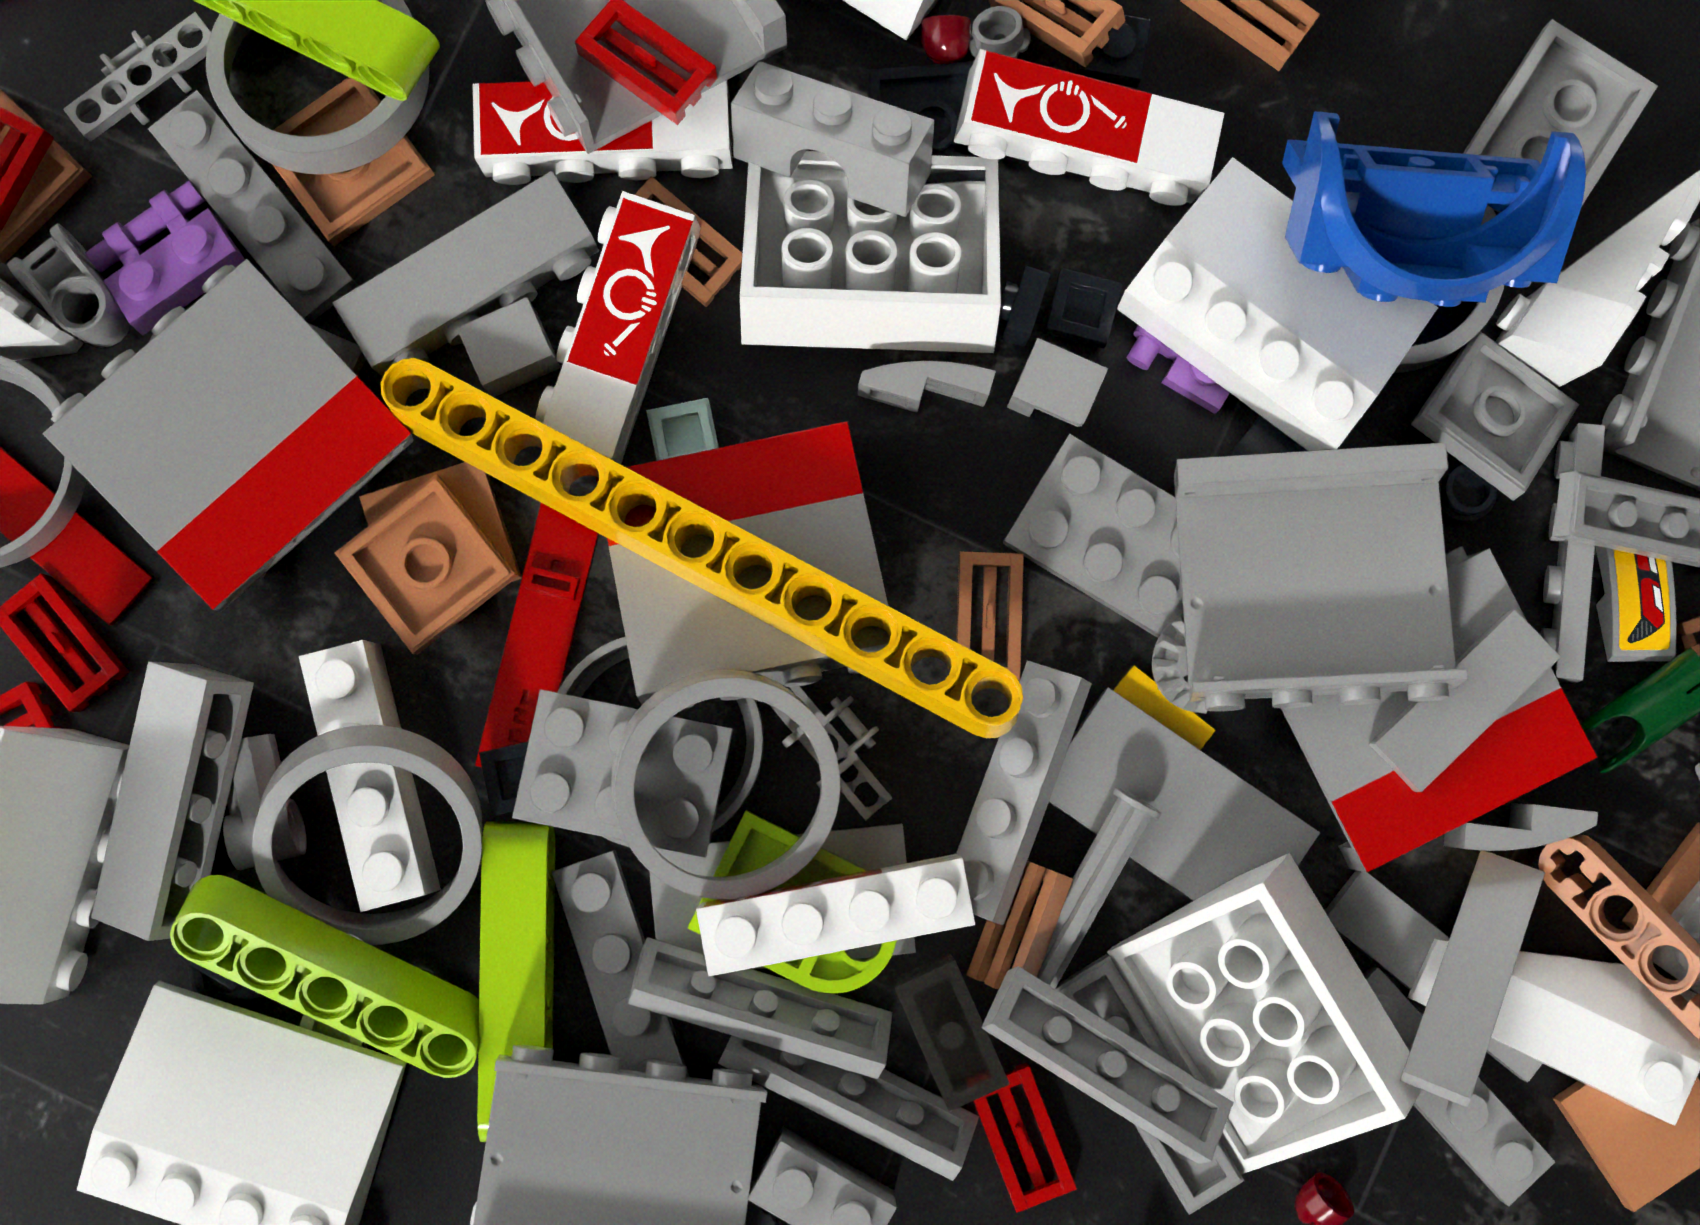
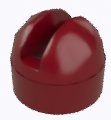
[921,15,971,64]
[1294,1172,1354,1225]

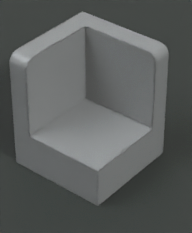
[458,297,562,397]
[1007,338,1108,427]

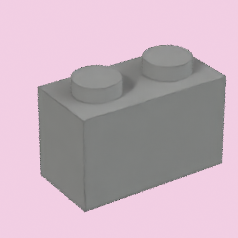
[748,1126,897,1225]

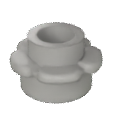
[969,6,1031,58]

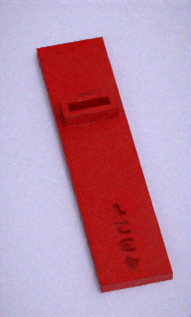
[0,446,154,626]
[475,503,599,767]

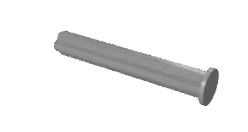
[1037,787,1162,989]

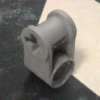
[7,223,130,348]

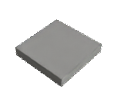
[1411,331,1579,501]

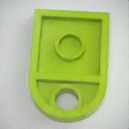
[687,810,897,993]

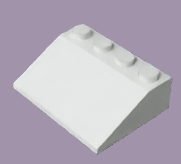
[740,151,1001,353]
[1117,157,1438,451]
[0,726,129,1004]
[1107,853,1422,1174]
[77,981,407,1225]

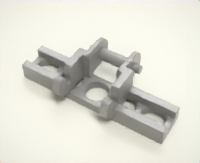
[63,12,211,142]
[770,680,892,821]

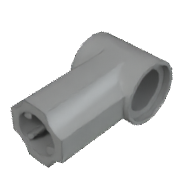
[223,734,307,871]

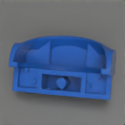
[1282,111,1586,307]

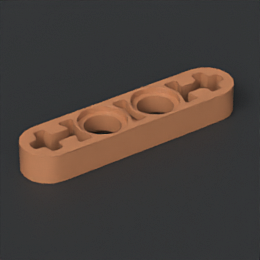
[1538,834,1700,1040]

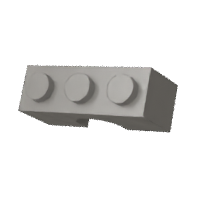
[731,61,934,217]

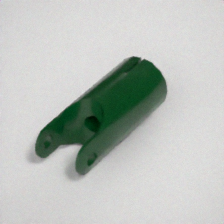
[1580,647,1700,773]

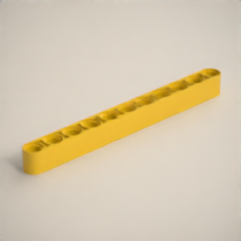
[381,358,1023,739]

